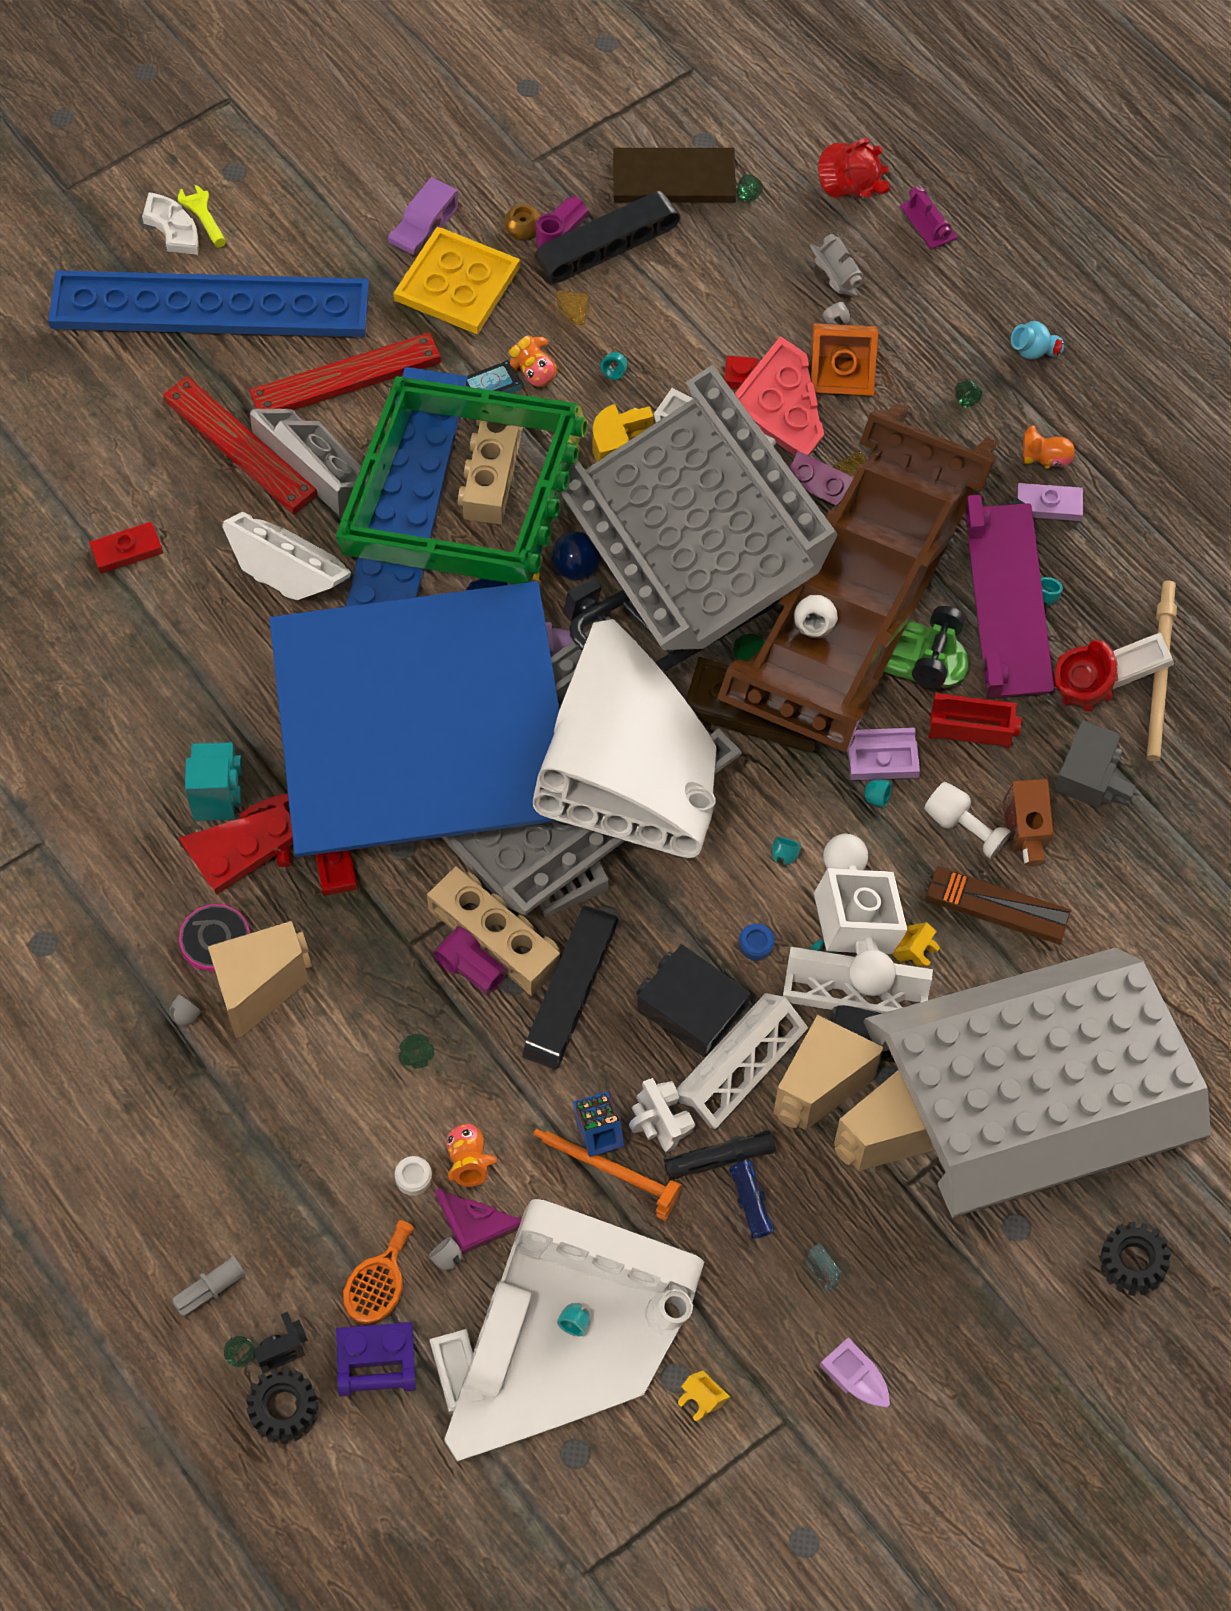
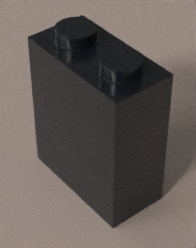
[636,944,750,1058]

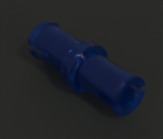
[729,1161,775,1239]

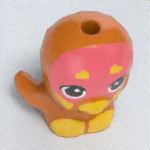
[508,335,557,387]
[1022,425,1075,469]
[446,1124,497,1187]

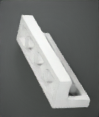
[783,947,933,1013]
[677,993,808,1129]

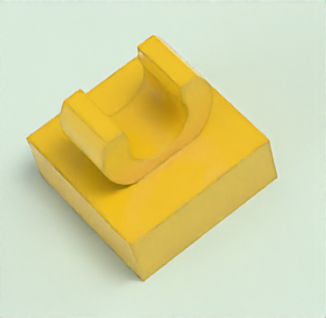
[892,922,940,967]
[678,1370,730,1421]

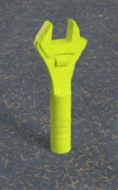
[178,185,226,248]

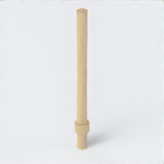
[1146,581,1177,761]

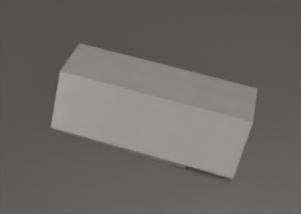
[250,409,369,516]

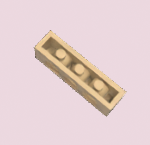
[458,420,523,525]
[427,866,560,996]

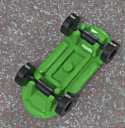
[884,606,969,688]

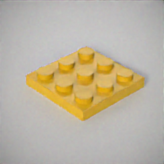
[393,226,520,335]

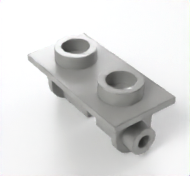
[810,234,863,297]

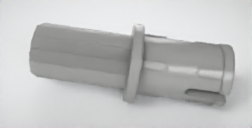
[172,1256,246,1316]

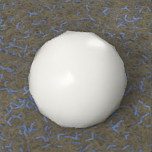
[794,595,838,638]

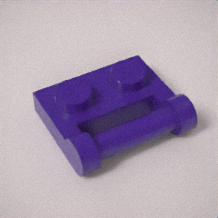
[336,1322,416,1397]

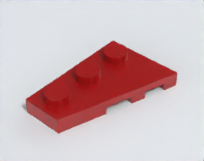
[178,805,293,895]

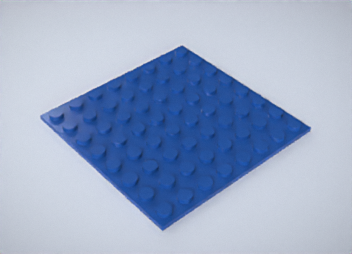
[269,581,559,857]

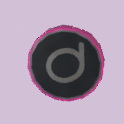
[179,904,250,973]

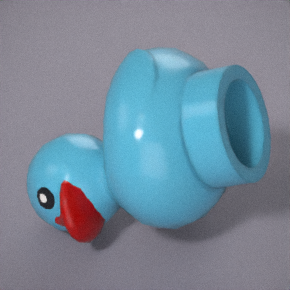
[1011,321,1065,359]

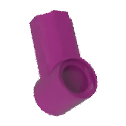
[536,196,589,249]
[433,926,507,995]

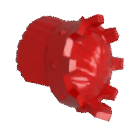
[818,138,890,199]
[1053,640,1118,711]

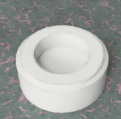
[395,1156,432,1196]

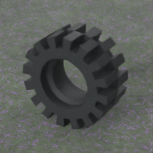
[1100,1222,1171,1296]
[246,1367,318,1444]

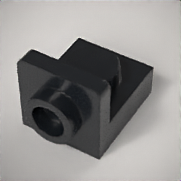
[253,1311,308,1374]

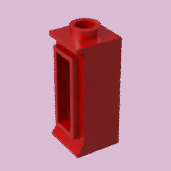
[928,693,1021,749]

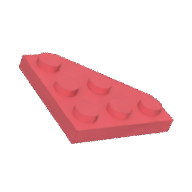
[735,336,824,456]

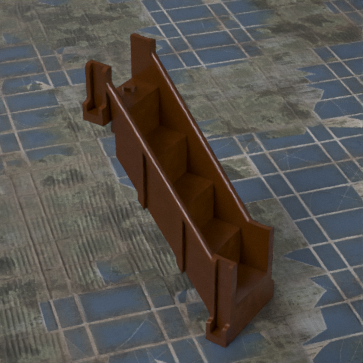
[717,403,997,752]

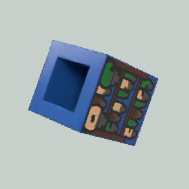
[573,1091,624,1157]

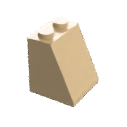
[208,921,312,1038]
[773,1015,883,1130]
[834,1070,935,1171]

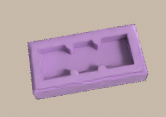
[1016,483,1083,521]

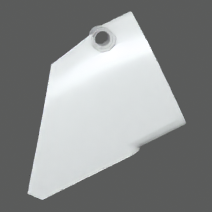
[533,619,716,858]
[444,1199,704,1462]

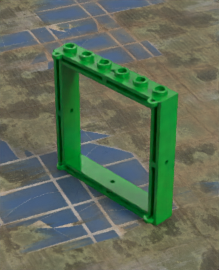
[335,376,588,584]

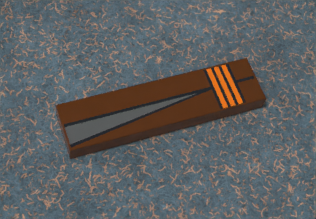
[925,866,1071,945]

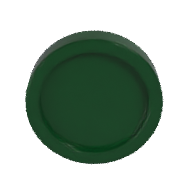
[733,634,765,661]

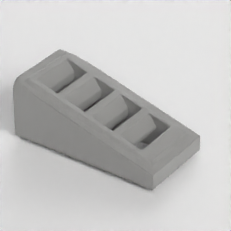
[538,861,608,917]

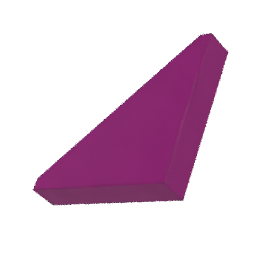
[434,1188,522,1254]

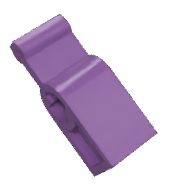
[388,177,458,255]

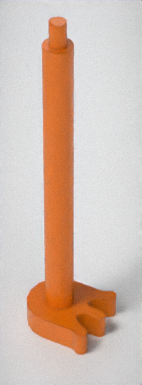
[533,1129,682,1222]

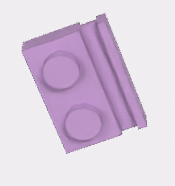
[847,728,920,780]

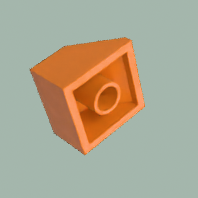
[810,323,878,396]

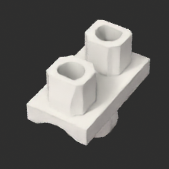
[629,1078,695,1153]

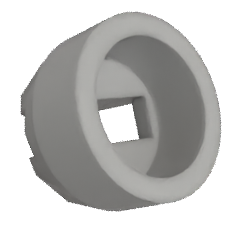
[822,302,850,325]
[169,995,202,1026]
[428,1237,462,1270]

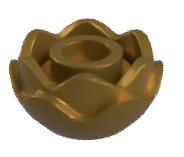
[504,204,541,240]

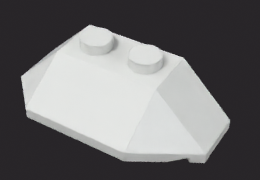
[222,512,351,600]

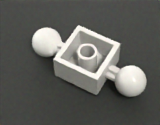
[814,834,907,996]

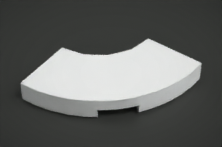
[142,193,199,255]

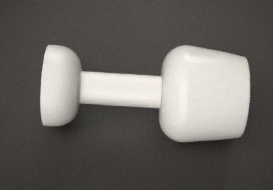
[924,782,1012,859]

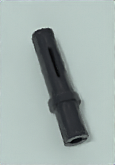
[663,1129,776,1181]

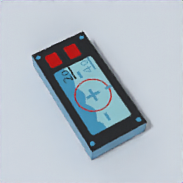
[466,360,522,393]

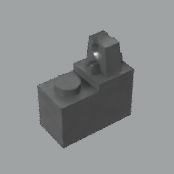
[1054,720,1136,808]

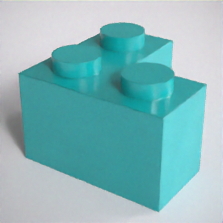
[185,742,243,821]

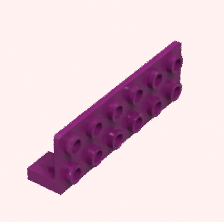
[965,495,1054,699]

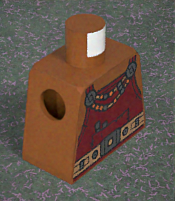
[1002,779,1053,866]

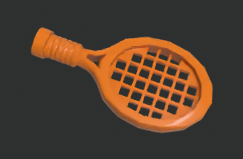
[343,1220,414,1325]

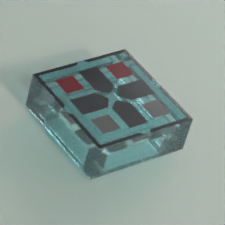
[805,1244,841,1292]

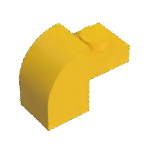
[592,404,654,462]

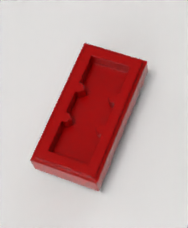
[89,521,163,574]

